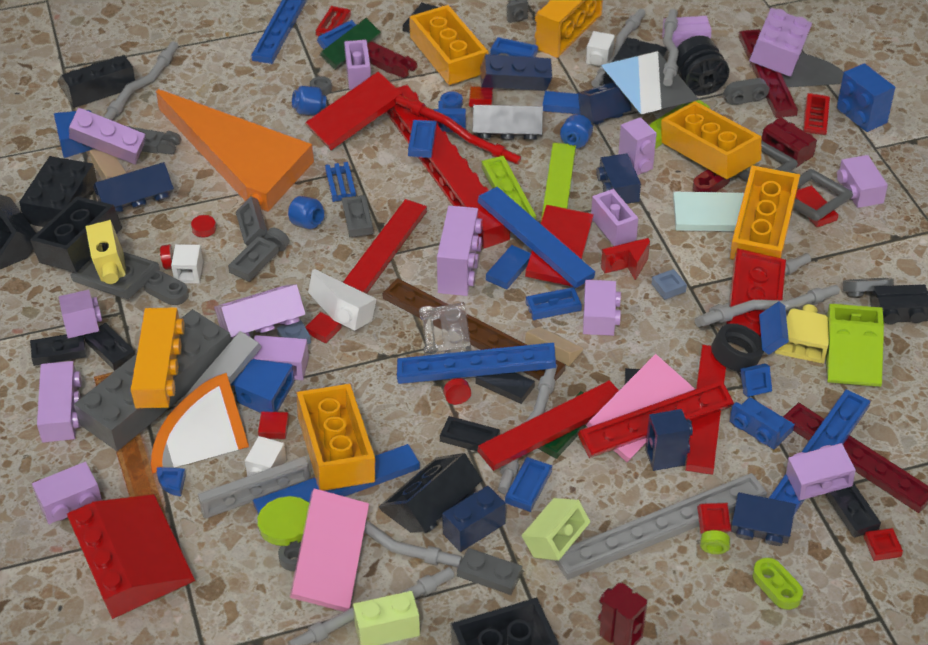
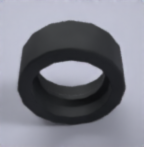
[712,324,764,372]

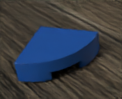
[157,467,186,496]

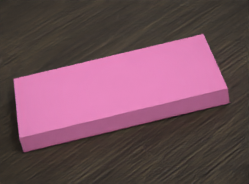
[586,354,695,462]
[290,489,369,612]

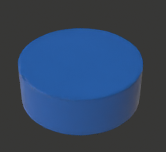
[440,91,463,108]

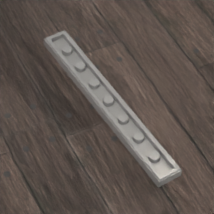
[555,473,767,580]

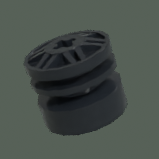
[676,35,730,96]

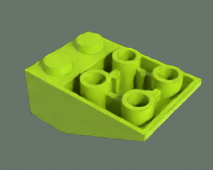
[826,303,884,387]

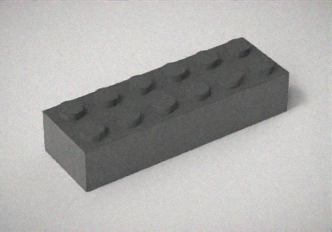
[74,309,231,451]

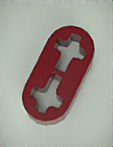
[692,169,730,192]

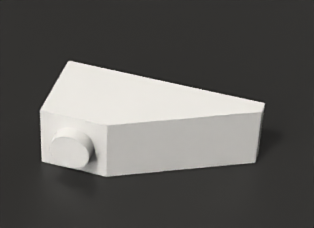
[308,269,376,331]

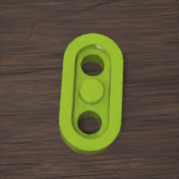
[752,558,803,610]

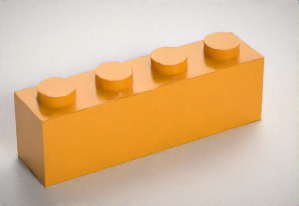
[131,307,185,408]

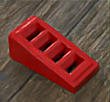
[803,93,830,135]

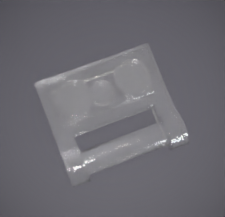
[419,302,472,356]

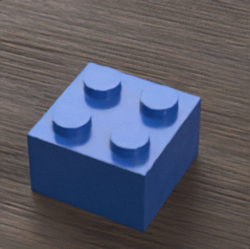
[837,63,896,132]

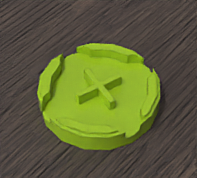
[257,496,309,546]

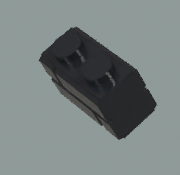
[870,284,928,324]

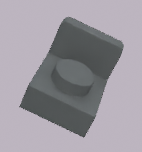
[507,0,528,23]

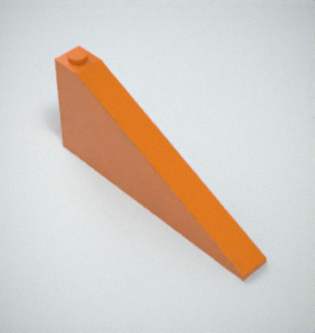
[156,89,314,212]

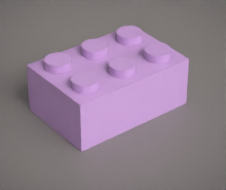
[749,8,812,77]
[437,205,482,296]
[214,284,306,340]

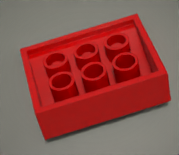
[66,494,195,619]

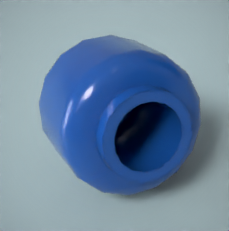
[292,86,326,116]
[560,114,593,148]
[288,196,324,229]

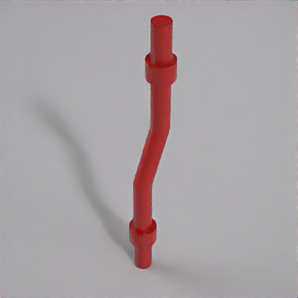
[396,95,522,165]

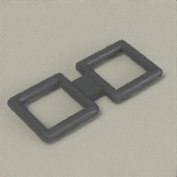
[736,141,853,221]

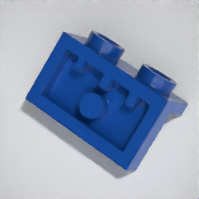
[729,397,794,450]

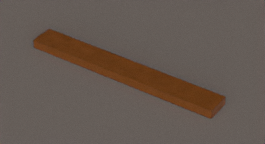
[382,278,566,381]

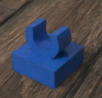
[741,363,772,397]

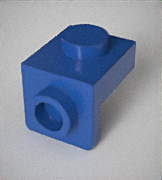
[434,101,466,132]

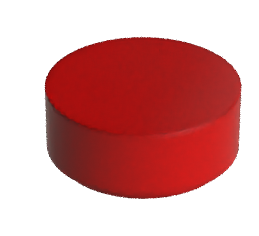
[191,215,216,238]
[160,244,174,270]
[443,378,471,405]

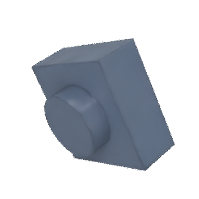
[651,269,687,300]
[277,319,311,344]

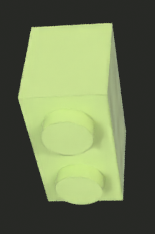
[521,498,590,561]
[353,591,420,645]

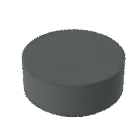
[310,76,332,96]
[264,228,290,251]

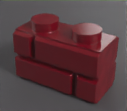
[762,117,817,167]
[598,582,647,645]

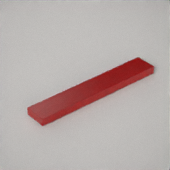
[343,199,427,294]
[685,344,726,475]
[477,380,619,471]
[578,380,734,458]

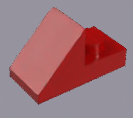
[601,238,650,280]

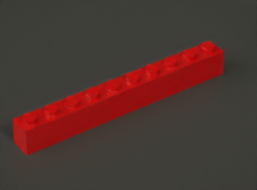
[386,84,510,249]

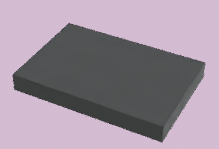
[70,246,160,300]

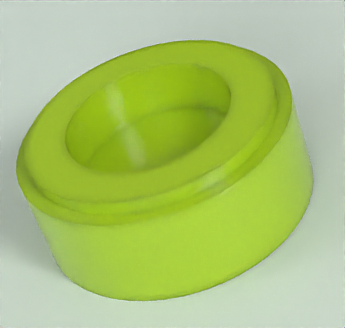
[700,530,730,554]

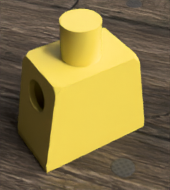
[86,220,126,284]
[775,304,829,364]

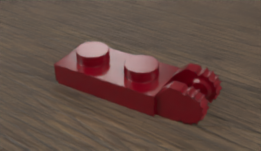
[367,41,418,78]

